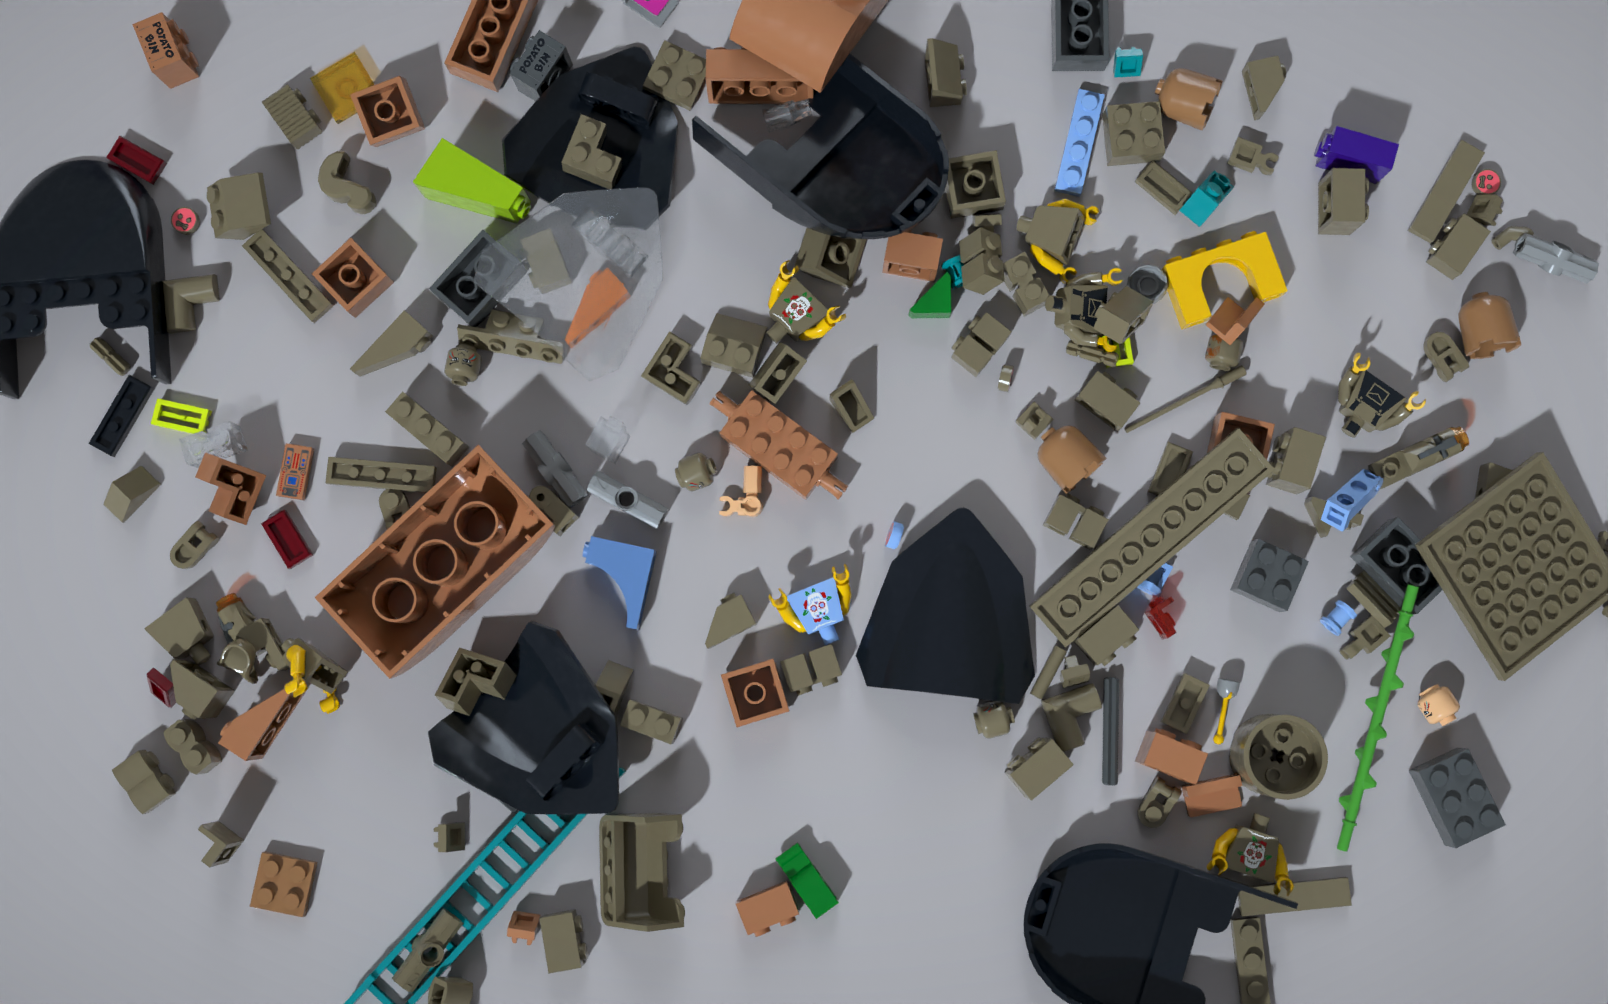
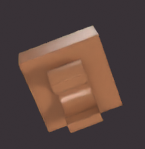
[507,911,541,945]

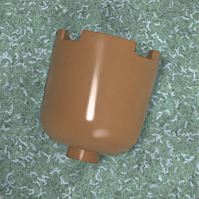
[1155,68,1223,131]
[1458,292,1521,359]
[1037,425,1107,494]

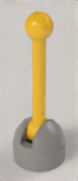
[1213,678,1240,745]

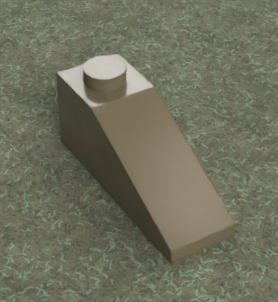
[350,310,433,377]

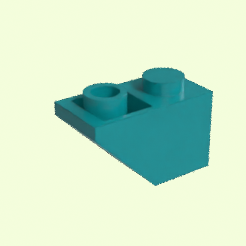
[1179,170,1234,227]

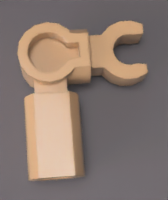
[719,466,763,517]

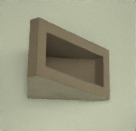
[829,379,875,433]
[103,466,161,523]

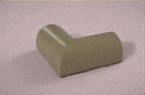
[162,274,220,334]
[641,331,701,405]
[1041,683,1102,752]

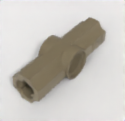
[392,909,463,992]

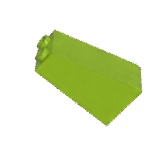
[413,138,531,224]

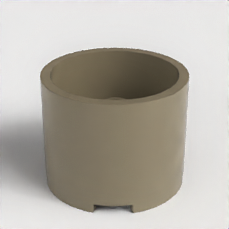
[1229,714,1328,800]

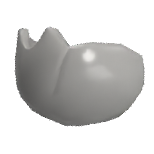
[1127,264,1168,304]

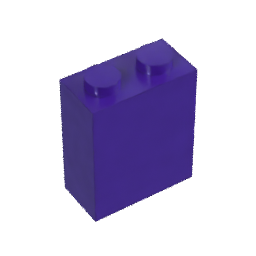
[1314,126,1399,184]

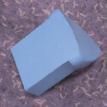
[1137,563,1173,597]

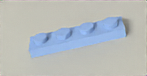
[1054,89,1105,197]

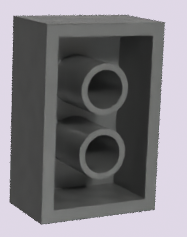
[1051,0,1109,71]
[429,230,527,327]
[1350,517,1442,614]
[1409,748,1506,848]

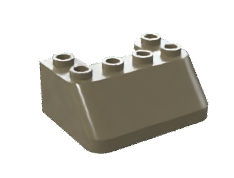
[599,813,685,932]

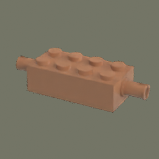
[709,390,849,500]

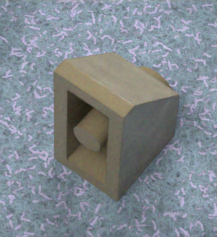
[1242,56,1286,121]
[705,593,757,649]

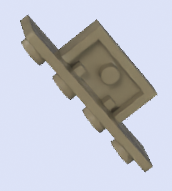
[457,310,564,364]

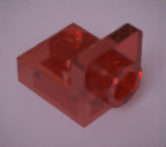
[1144,595,1177,639]

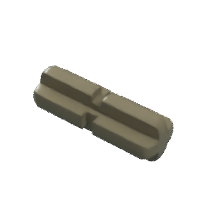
[89,337,131,376]

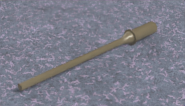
[1125,365,1247,433]

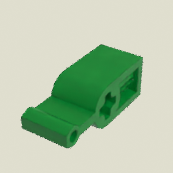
[775,842,839,919]

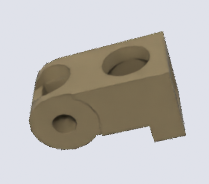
[529,486,579,537]

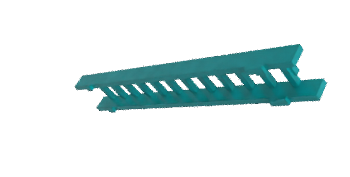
[344,767,627,1004]

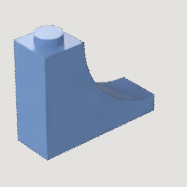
[583,536,657,630]

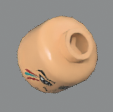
[1417,684,1460,727]

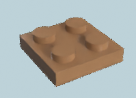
[250,851,318,917]

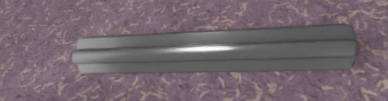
[1102,677,1119,786]

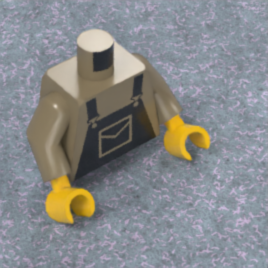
[1045,268,1123,352]
[1338,353,1426,438]

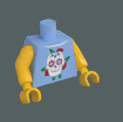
[768,564,852,646]

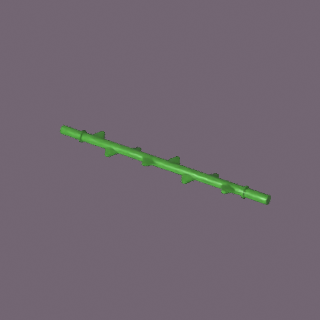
[1337,584,1419,852]

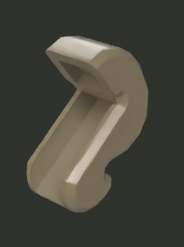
[318,151,376,214]

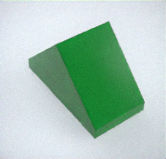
[908,272,951,319]

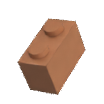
[736,880,799,937]

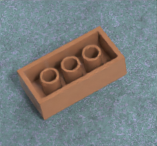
[444,0,538,92]
[706,47,813,104]

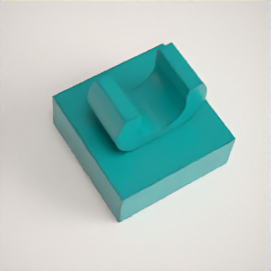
[1113,47,1143,78]

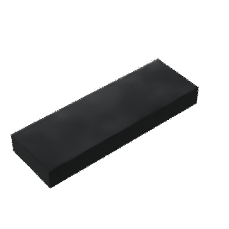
[88,375,155,457]

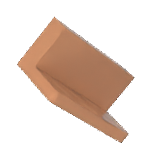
[1206,297,1265,345]
[1181,774,1242,817]

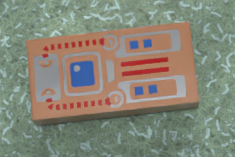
[276,443,314,501]

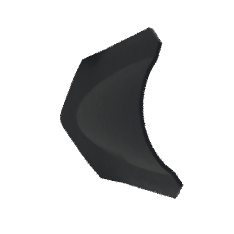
[502,47,678,231]
[856,507,1035,704]
[428,621,619,814]

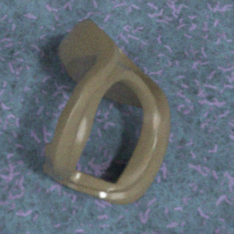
[217,639,258,684]

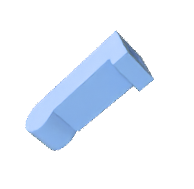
[1321,469,1383,532]

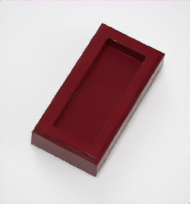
[106,136,167,185]
[261,510,313,569]
[146,667,176,708]

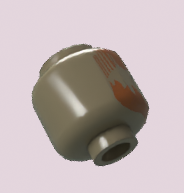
[1205,334,1243,371]

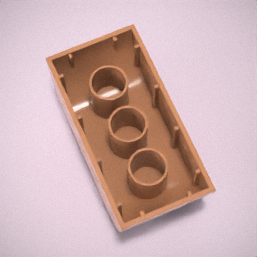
[729,0,889,93]
[315,445,555,679]

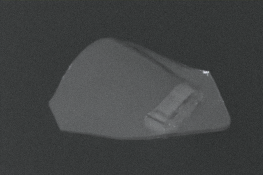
[473,188,663,381]

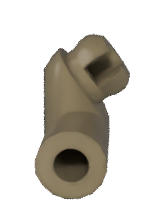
[1491,226,1534,250]

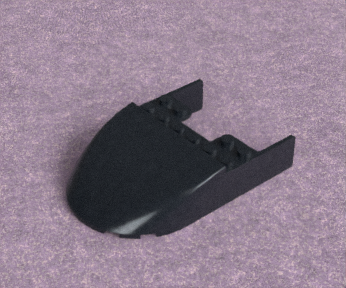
[692,54,949,239]
[0,160,172,399]
[1024,843,1298,1004]

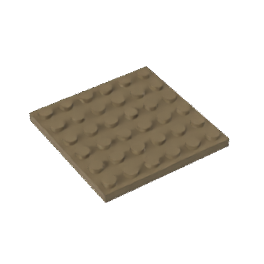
[1415,452,1608,681]

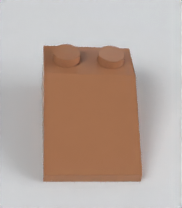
[218,689,307,761]

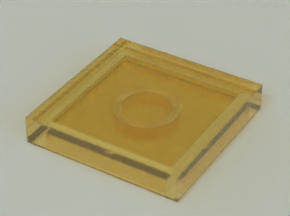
[310,52,375,124]

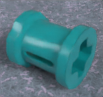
[941,255,964,290]

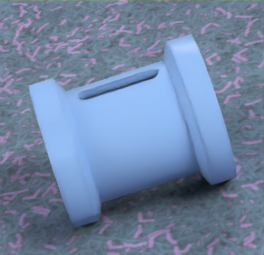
[1320,600,1357,636]

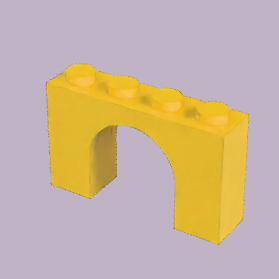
[1161,231,1288,330]

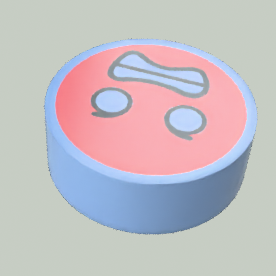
[885,521,904,549]

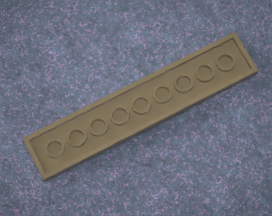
[1029,428,1275,648]

